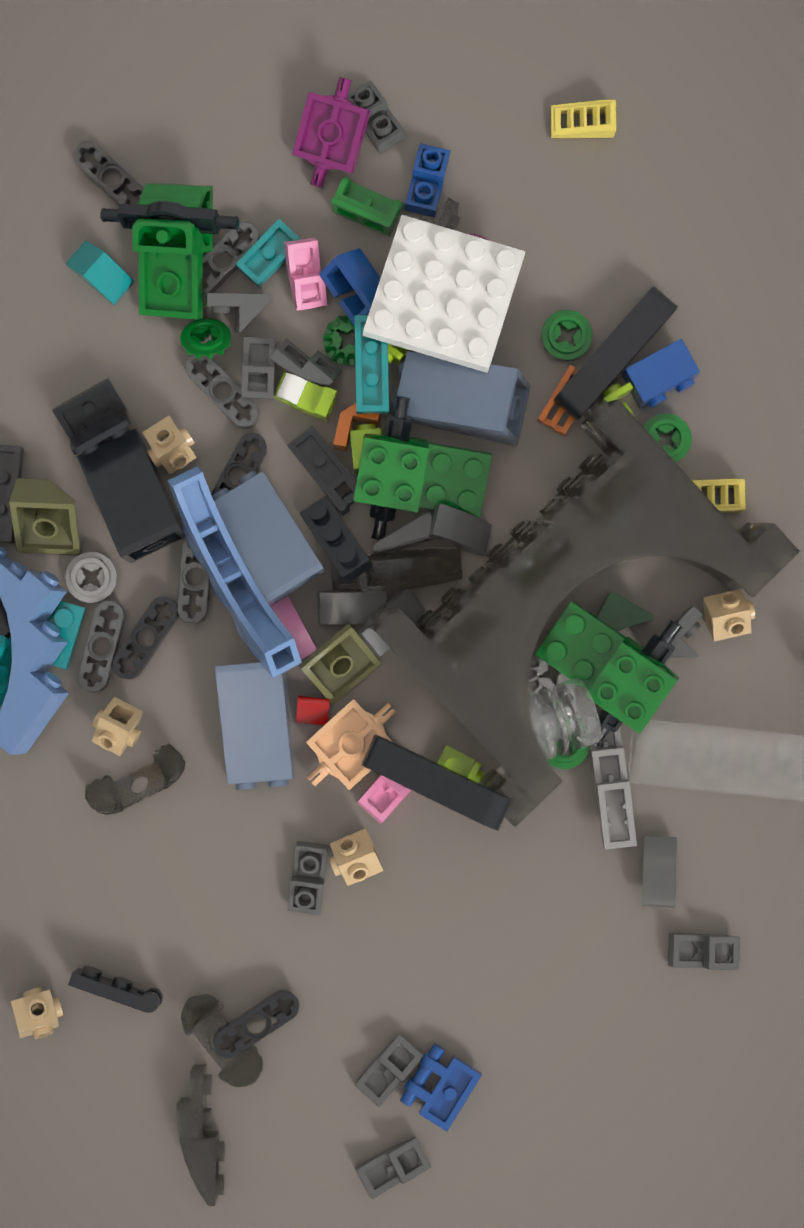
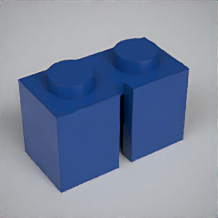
[319,248,380,326]
[621,338,700,408]

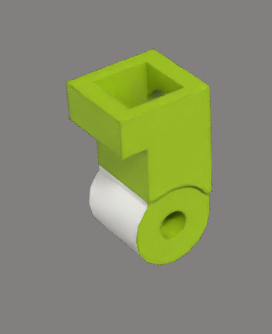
[273,373,338,422]

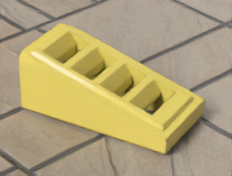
[550,100,617,138]
[677,479,746,513]

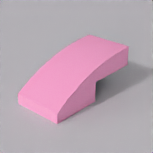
[284,238,327,311]
[270,596,317,661]
[357,775,411,824]

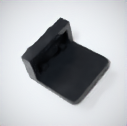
[52,378,131,455]

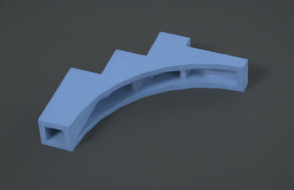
[168,466,302,678]
[0,545,69,755]

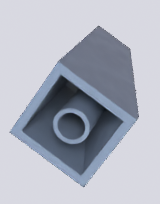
[391,351,531,446]
[212,471,325,605]
[215,662,295,790]

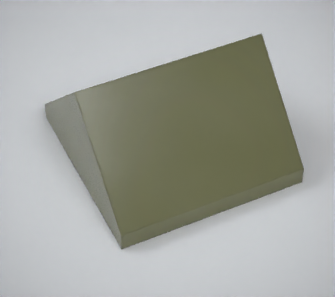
[298,624,381,705]

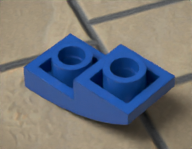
[404,143,451,217]

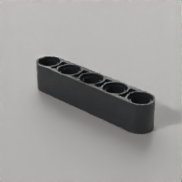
[553,286,678,421]
[361,735,512,831]

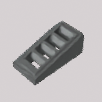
[373,511,435,556]

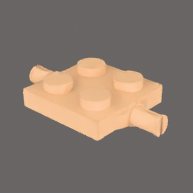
[306,699,397,790]

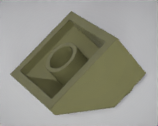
[9,478,82,555]

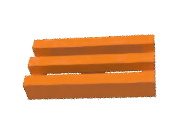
[537,365,578,437]

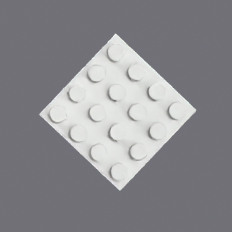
[363,215,526,373]

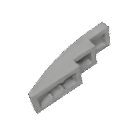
[585,715,637,850]

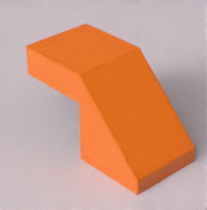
[333,403,381,452]

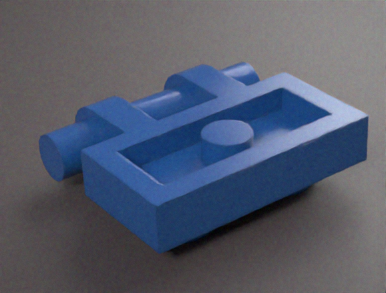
[400,1043,482,1132]

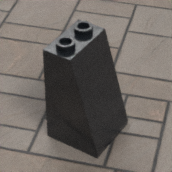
[77,428,185,563]

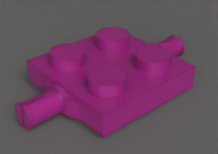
[292,76,371,188]

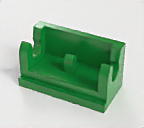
[331,176,404,237]

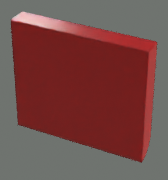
[296,696,330,725]

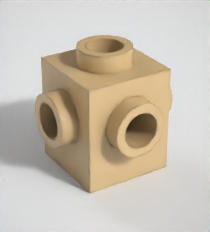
[142,415,197,474]
[703,589,755,642]
[92,697,143,756]
[329,828,384,886]
[11,988,63,1039]

